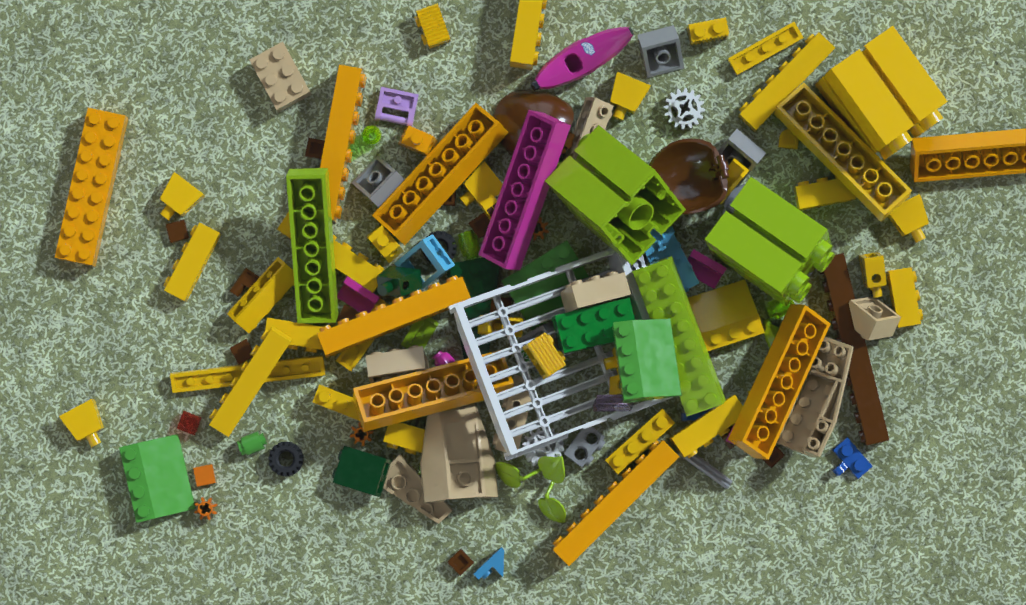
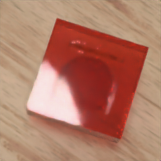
[177,411,202,435]

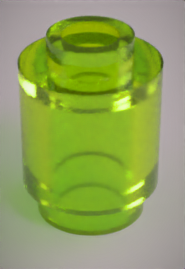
[362,125,382,147]
[458,230,480,260]
[766,299,794,320]

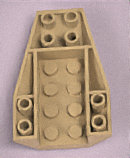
[777,337,854,458]
[420,403,498,503]

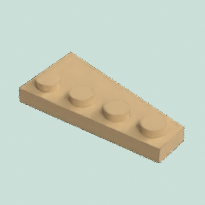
[383,455,453,524]

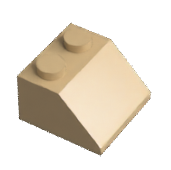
[849,297,901,341]

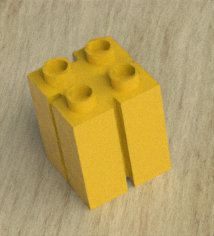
[815,26,948,160]

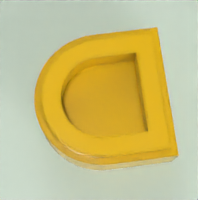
[778,129,799,150]

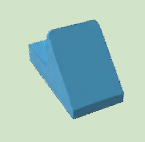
[473,547,504,580]

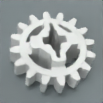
[663,88,705,130]
[522,428,564,466]

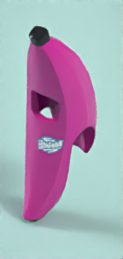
[530,27,634,91]

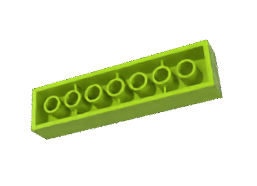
[286,168,339,323]
[632,256,726,416]

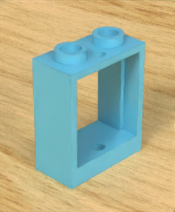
[394,234,455,291]

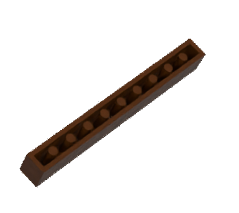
[819,253,889,446]

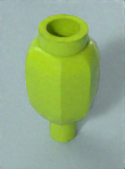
[763,318,779,348]

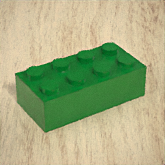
[552,298,635,355]

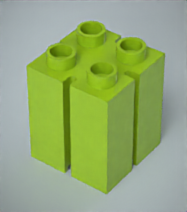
[545,125,686,265]
[705,177,835,307]

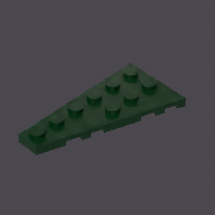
[447,257,500,359]

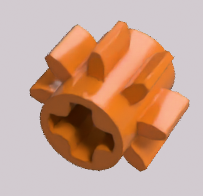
[533,217,549,241]
[350,422,374,446]
[194,497,218,520]

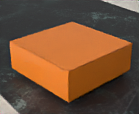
[193,464,216,487]

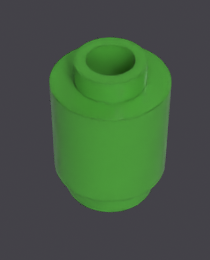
[237,431,267,456]

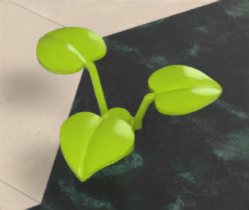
[495,456,566,523]

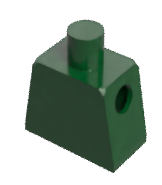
[377,266,422,297]

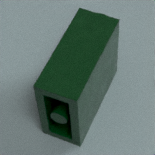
[332,446,392,497]

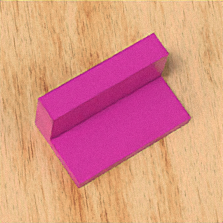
[687,249,727,289]
[337,276,380,313]

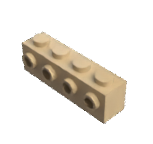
[563,97,614,161]
[492,375,533,452]

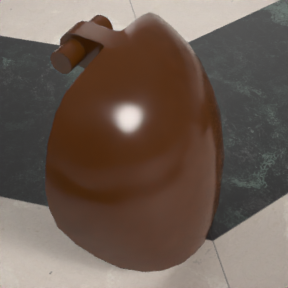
[493,90,576,156]
[649,139,729,214]

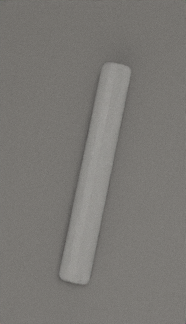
[667,439,732,489]

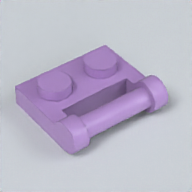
[374,87,419,127]

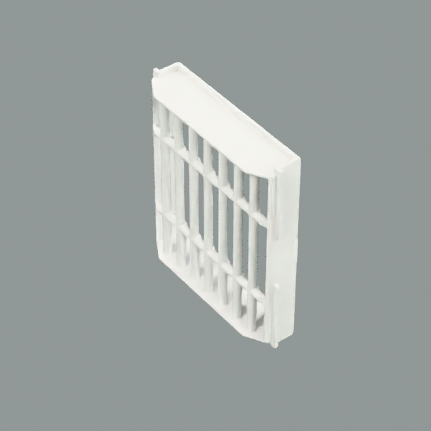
[448,248,673,461]

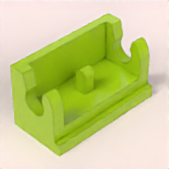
[401,317,439,349]

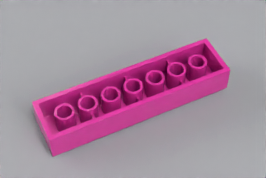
[478,110,571,270]

